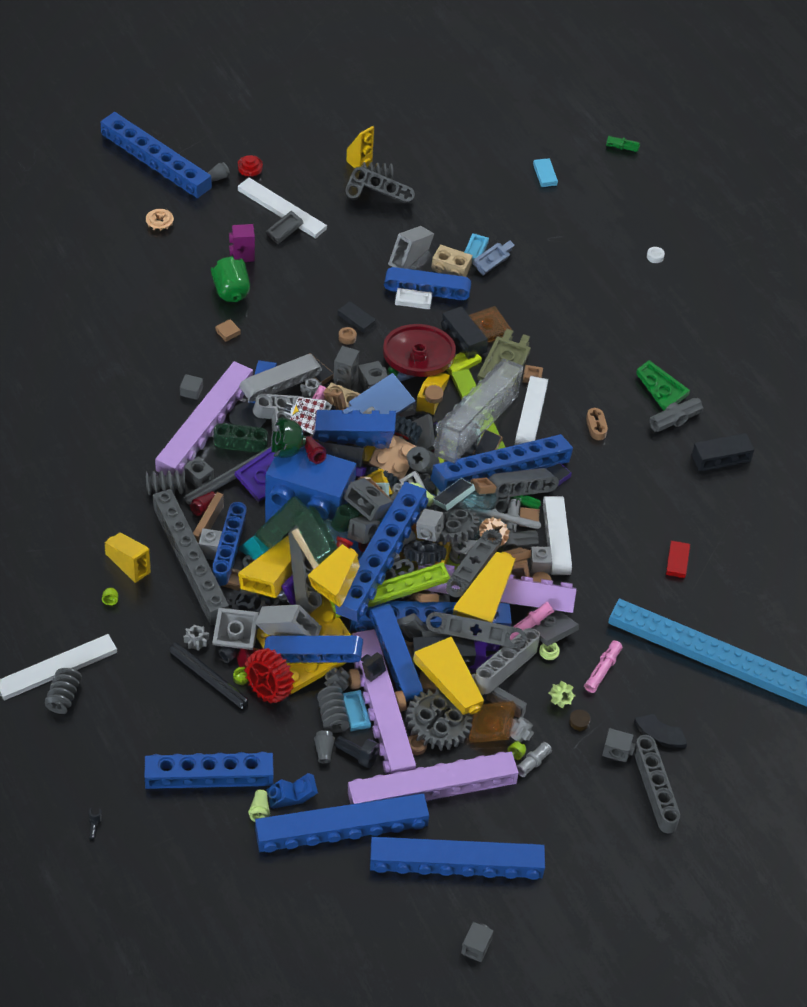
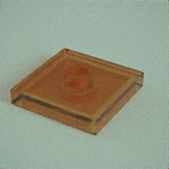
[469,306,512,342]
[469,701,516,743]

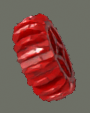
[244,648,295,703]

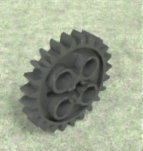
[416,502,479,545]
[405,689,473,750]

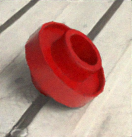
[238,155,263,177]

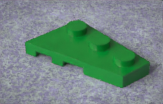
[636,360,690,411]

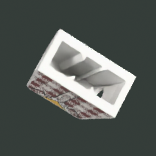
[284,397,332,434]

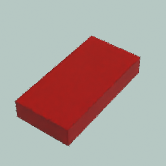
[666,540,690,578]

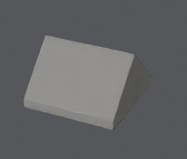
[212,608,259,650]

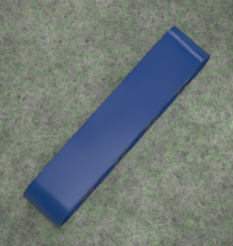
[384,267,471,300]
[212,502,247,586]
[369,604,424,702]
[264,635,363,663]

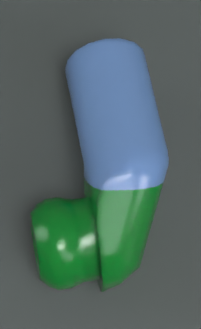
[388,366,415,381]

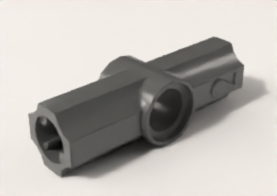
[649,398,703,432]
[478,529,539,552]

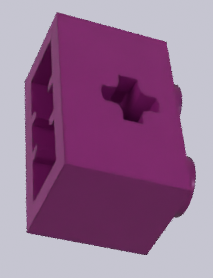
[229,224,255,262]

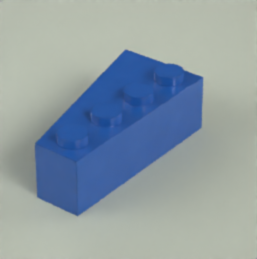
[313,410,396,449]

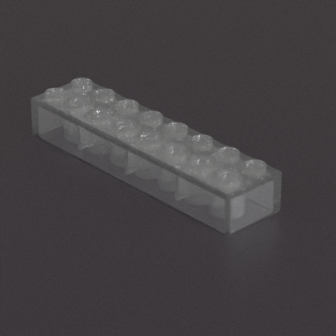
[433,359,523,463]

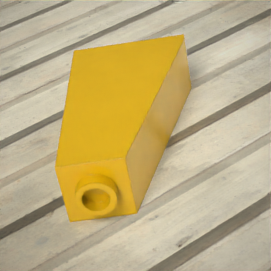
[238,535,293,598]
[453,552,516,623]
[413,637,484,715]

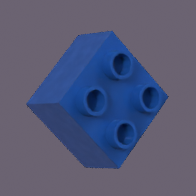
[265,447,356,544]

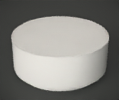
[647,247,665,263]

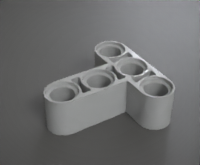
[253,394,304,432]

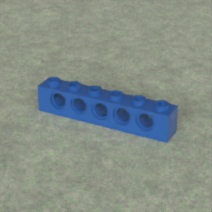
[145,752,273,789]

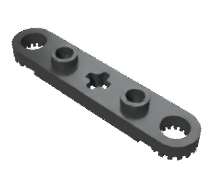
[446,529,502,597]
[426,612,526,648]

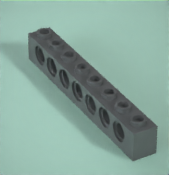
[153,489,229,626]

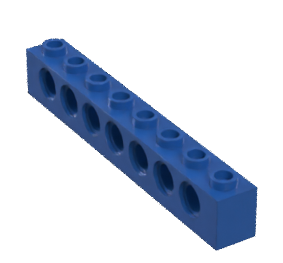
[100,112,212,198]
[430,434,573,492]
[335,482,428,622]
[349,601,511,634]

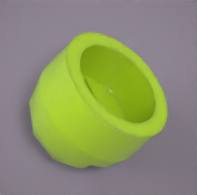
[102,588,118,605]
[233,667,249,685]
[508,741,526,760]

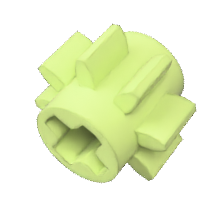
[548,681,575,708]

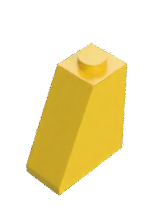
[104,532,151,583]
[308,544,360,607]

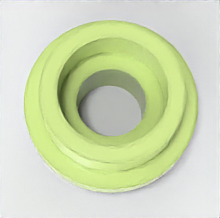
[539,643,560,660]

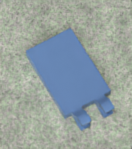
[343,373,415,416]

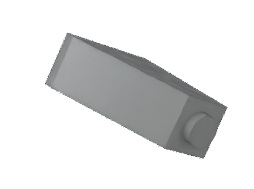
[388,226,434,269]
[255,605,322,636]

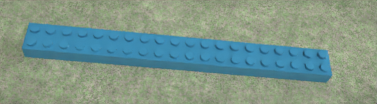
[608,598,807,707]

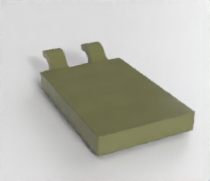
[477,329,531,391]

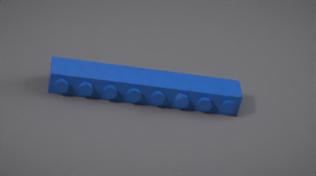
[255,793,429,852]
[370,837,545,880]

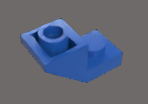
[266,773,318,809]

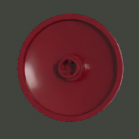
[383,324,456,377]

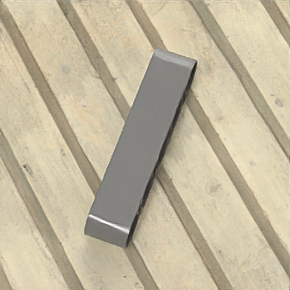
[239,354,322,402]
[475,628,540,694]

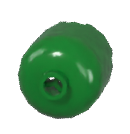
[211,257,250,302]

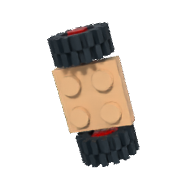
[364,416,423,488]

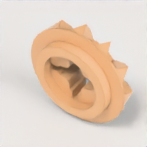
[146,209,174,231]
[479,517,510,546]

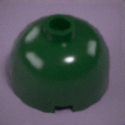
[271,418,306,458]

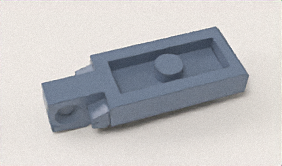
[472,240,515,275]

